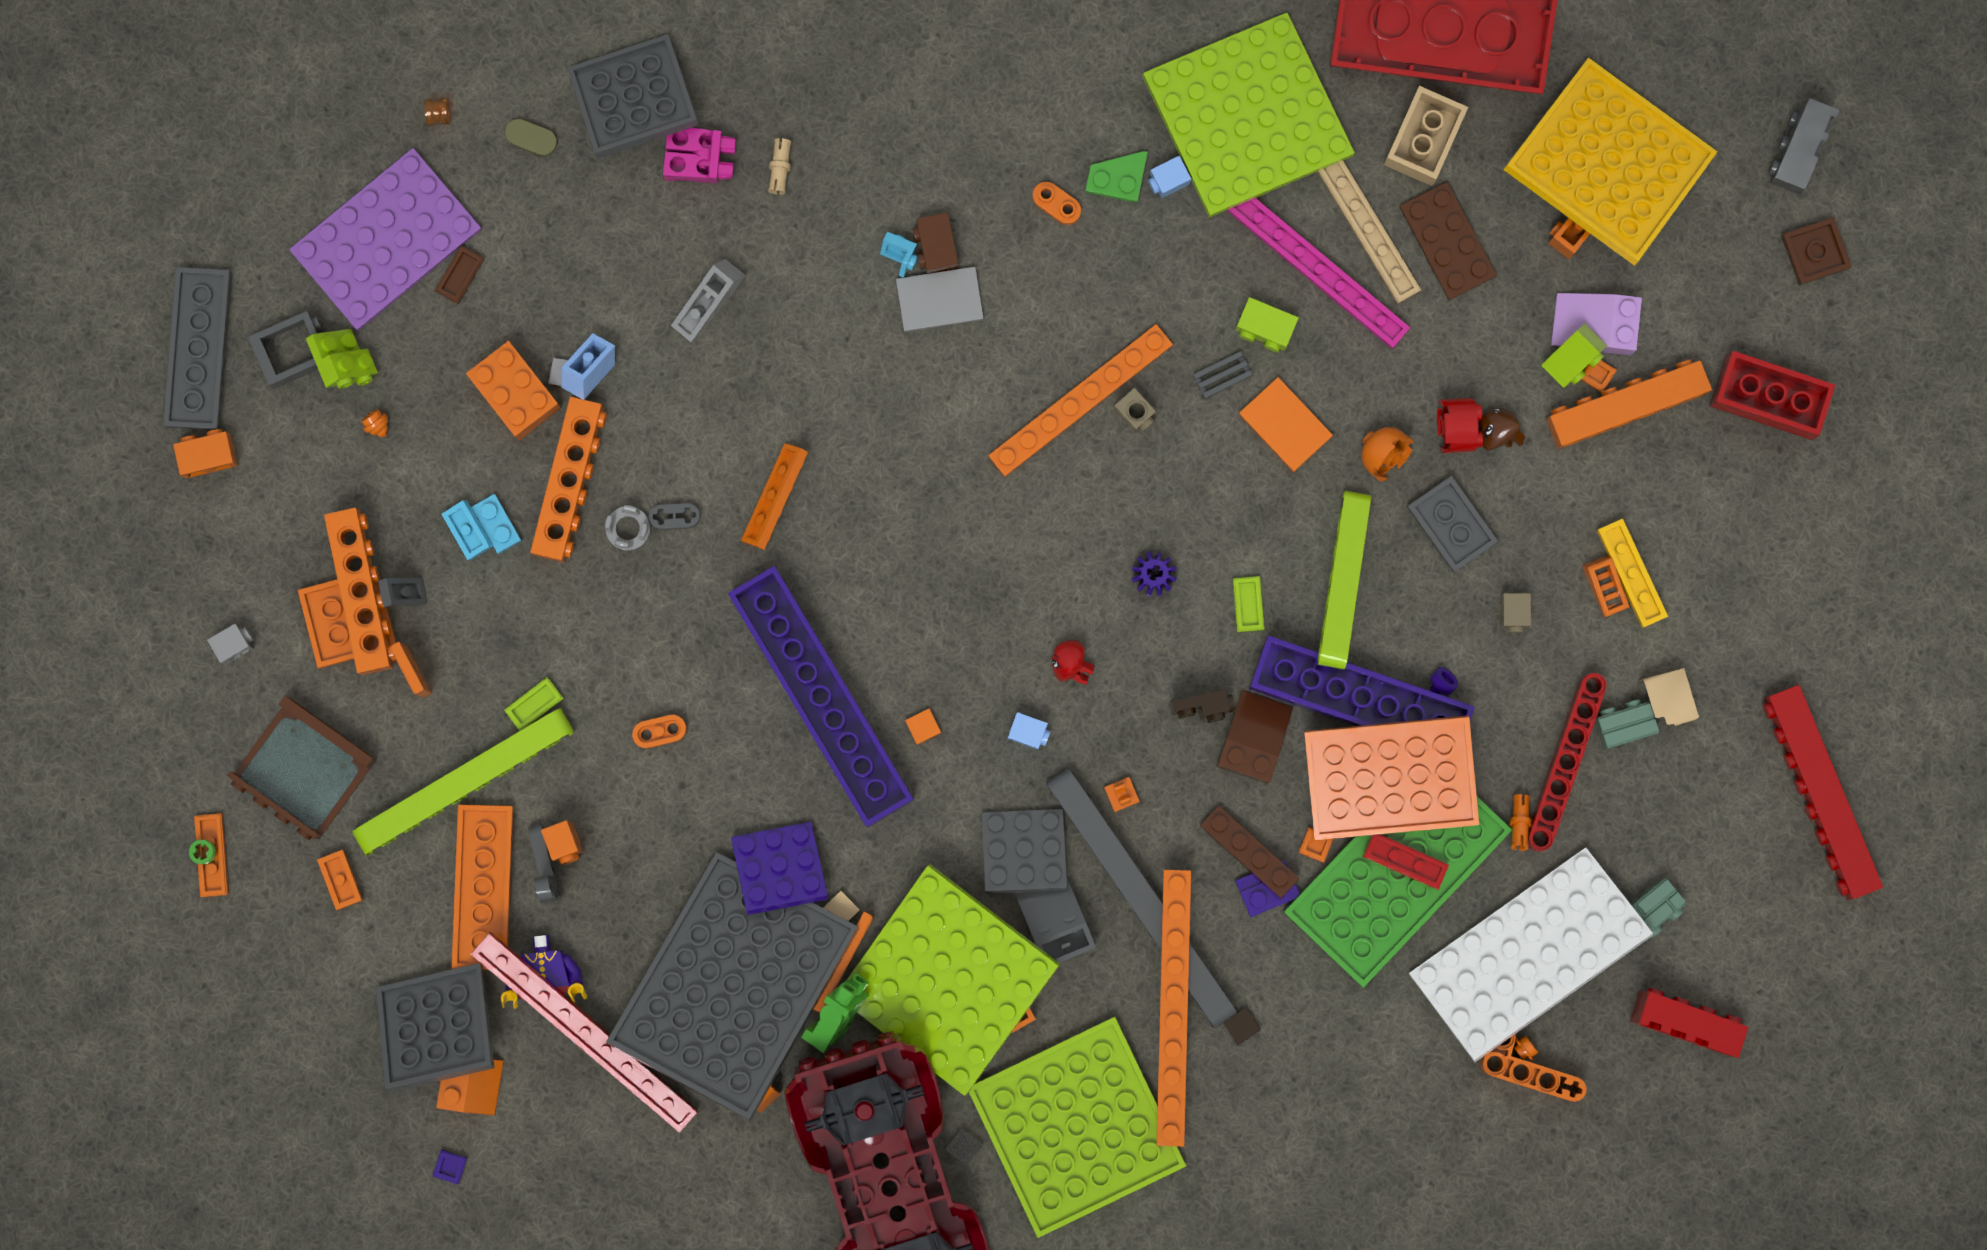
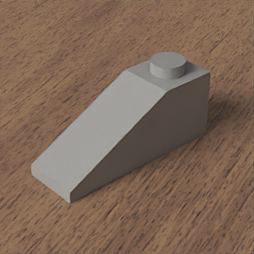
[671,259,746,342]

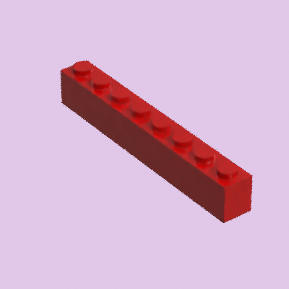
[1763,685,1884,900]

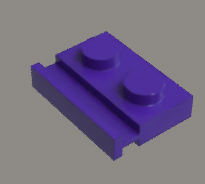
[1235,860,1300,917]

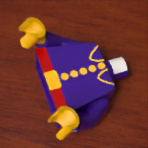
[501,935,587,1009]

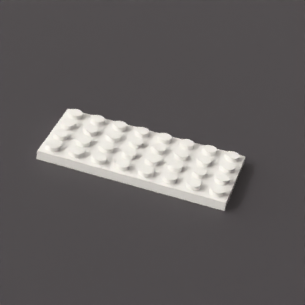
[1409,848,1653,1062]

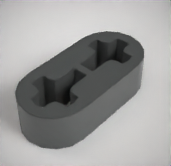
[649,503,701,530]

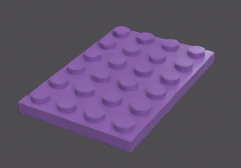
[289,148,482,331]

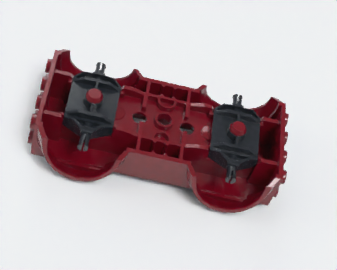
[785,1031,990,1250]

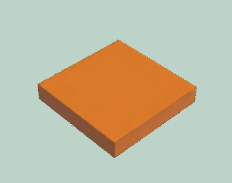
[390,642,432,698]

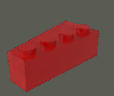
[1630,987,1749,1058]

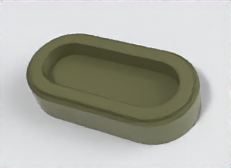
[505,119,557,157]

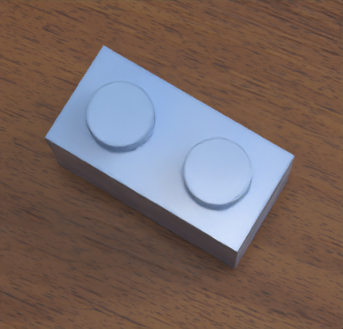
[561,333,615,400]

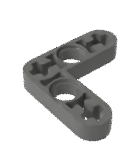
[528,824,561,903]

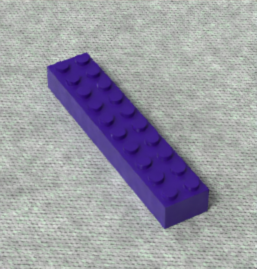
[728,566,914,828]

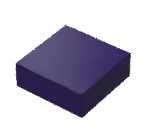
[432,1150,468,1184]

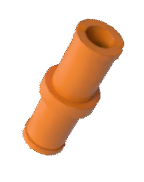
[1510,794,1532,851]

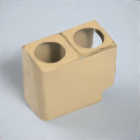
[1639,668,1699,726]

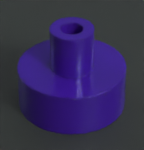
[1430,667,1458,695]

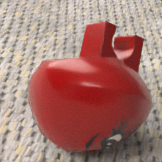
[1052,639,1095,685]

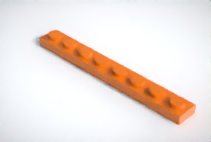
[988,324,1173,477]

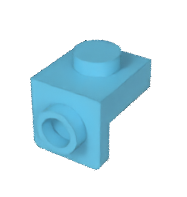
[880,232,918,278]

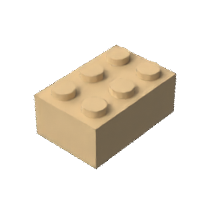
[1384,86,1468,186]

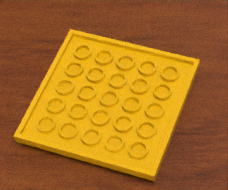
[1504,58,1717,266]

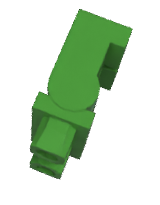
[801,973,869,1053]

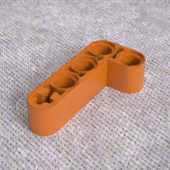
[1480,1034,1587,1102]

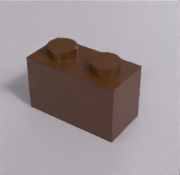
[912,212,959,274]

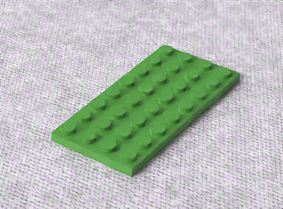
[1284,797,1512,988]

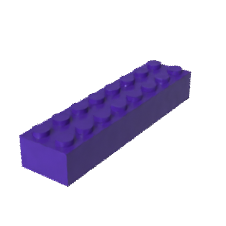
[1248,635,1475,726]

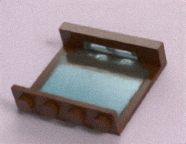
[227,696,377,840]

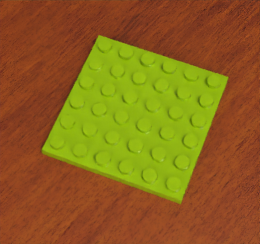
[1142,13,1355,218]
[847,864,1061,1096]
[969,1016,1186,1238]

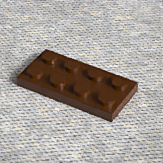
[1399,182,1497,301]

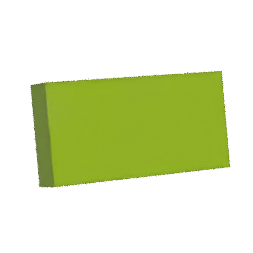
[1233,576,1264,632]
[504,677,564,731]

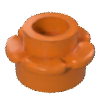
[1514,1035,1539,1061]

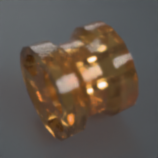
[425,98,450,126]

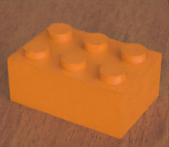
[466,341,561,441]

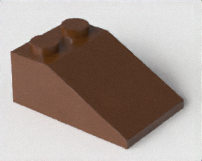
[1216,690,1293,784]

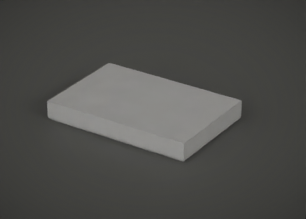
[896,267,984,332]

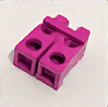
[663,128,736,183]

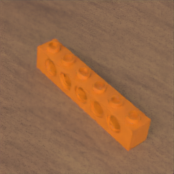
[530,397,607,563]
[324,508,396,675]

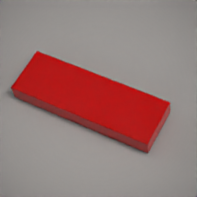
[1362,834,1449,890]

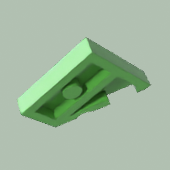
[1085,151,1148,203]

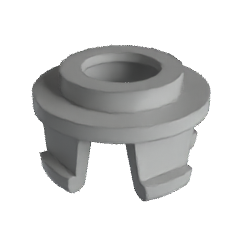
[605,505,650,551]

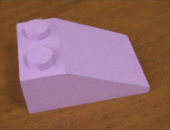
[1551,293,1642,356]

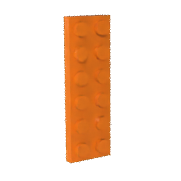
[451,805,514,970]

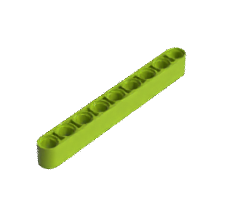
[352,708,575,856]

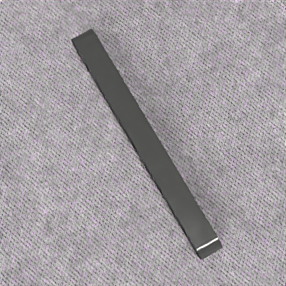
[1046,768,1237,1028]

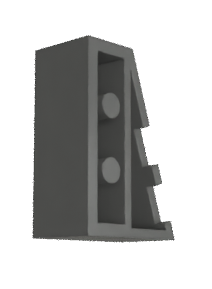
[1768,98,1840,195]

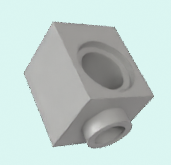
[207,623,254,665]

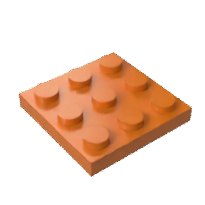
[298,571,397,669]

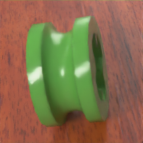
[189,840,216,864]

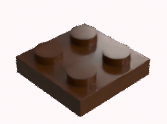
[1781,217,1852,286]

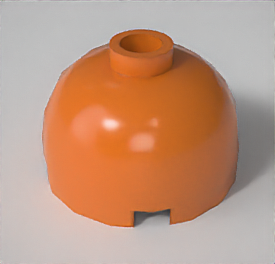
[1361,427,1414,481]

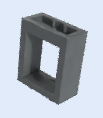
[248,311,323,389]

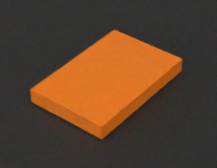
[1239,377,1333,472]

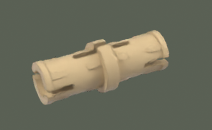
[768,138,791,195]

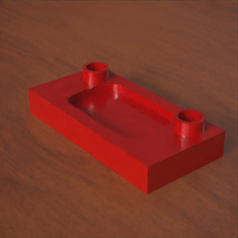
[1329,0,1558,95]

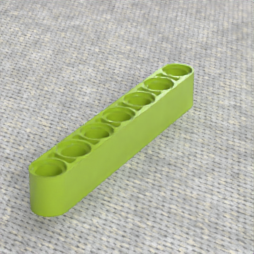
[1317,490,1371,670]

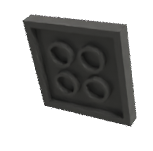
[982,809,1067,894]

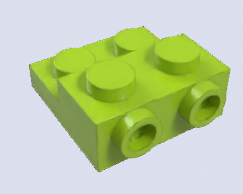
[306,329,378,389]

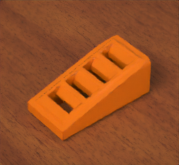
[1582,556,1629,617]

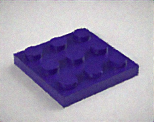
[731,822,828,915]

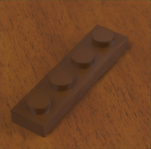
[1200,806,1299,899]

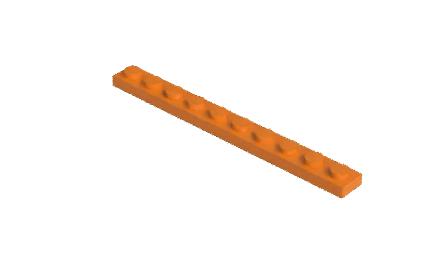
[1157,870,1191,1147]

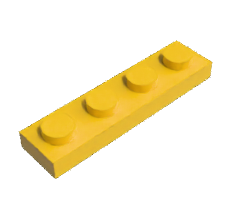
[1597,519,1668,628]

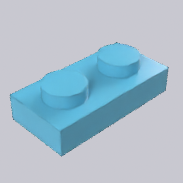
[471,494,522,554]
[442,500,493,560]

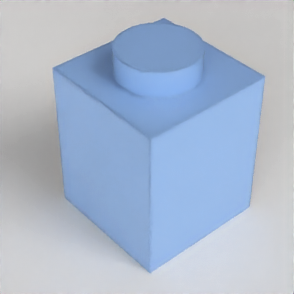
[1148,156,1191,199]
[1008,712,1051,750]

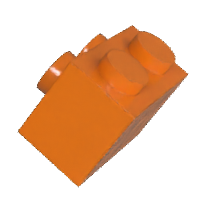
[1548,218,1590,260]

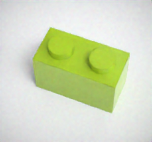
[1235,297,1299,352]
[1541,323,1607,388]

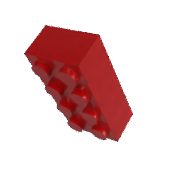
[1710,351,1836,440]

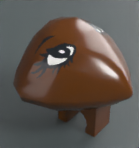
[1478,407,1525,451]

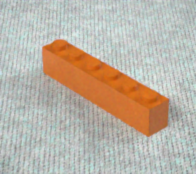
[1546,359,1712,449]

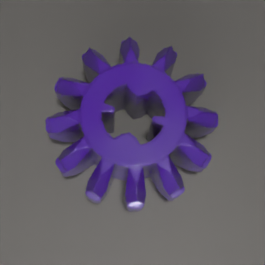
[1132,551,1177,597]

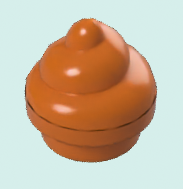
[361,409,388,437]

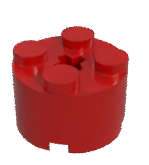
[1436,398,1483,453]

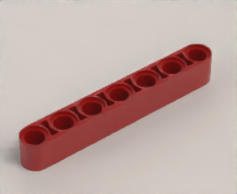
[1528,673,1607,852]

